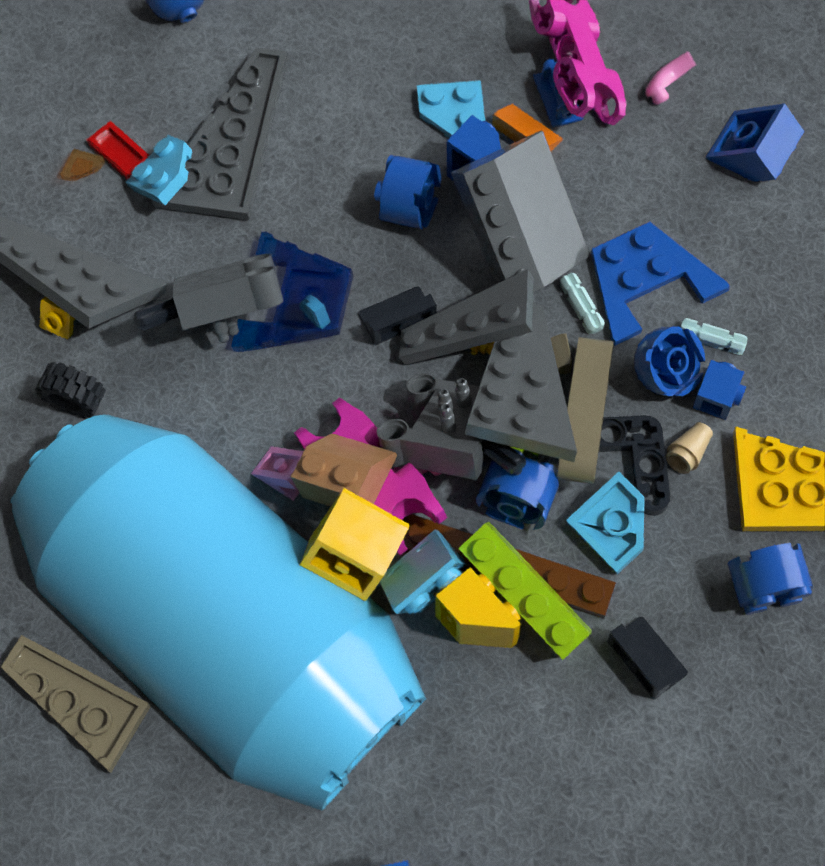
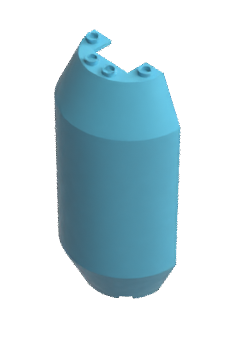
[11,415,426,811]

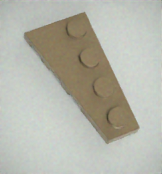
[1,635,151,773]

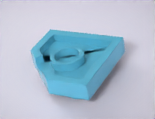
[417,81,485,138]
[126,135,192,205]
[566,471,645,574]

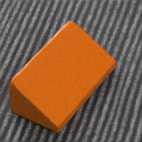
[492,104,563,151]

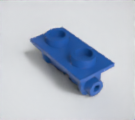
[533,59,583,128]

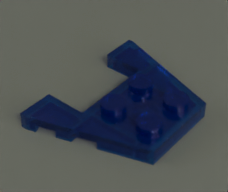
[231,231,354,352]

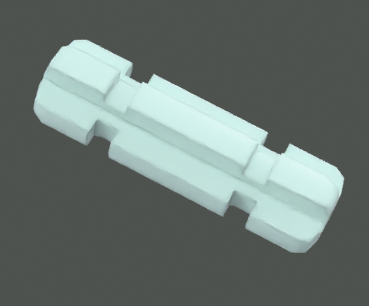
[560,273,604,335]
[681,318,748,355]

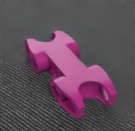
[529,0,626,125]
[294,397,447,556]

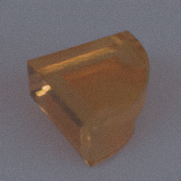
[60,148,105,181]

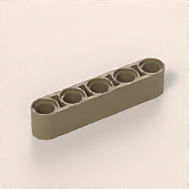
[557,337,614,484]

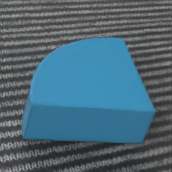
[299,295,330,329]

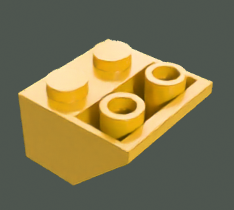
[300,488,410,601]
[435,567,521,648]

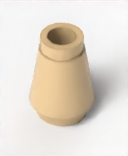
[666,422,713,474]

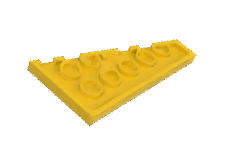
[733,426,825,532]

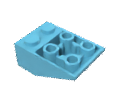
[380,530,467,615]

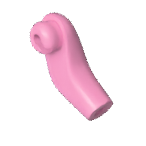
[646,51,696,105]

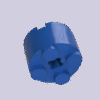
[374,155,441,229]
[476,448,559,530]
[727,543,813,615]

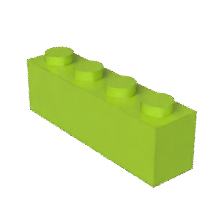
[458,522,592,660]

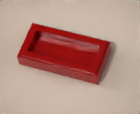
[86,120,150,180]

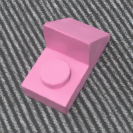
[251,446,304,500]

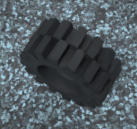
[35,362,106,419]

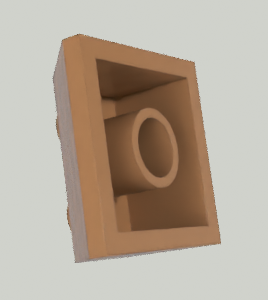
[291,433,397,507]

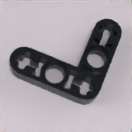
[599,415,670,516]

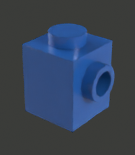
[693,360,746,420]

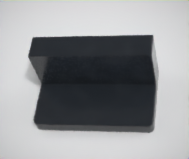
[359,286,437,346]
[607,616,688,700]

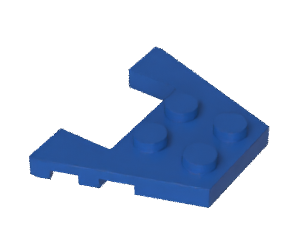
[591,222,730,346]

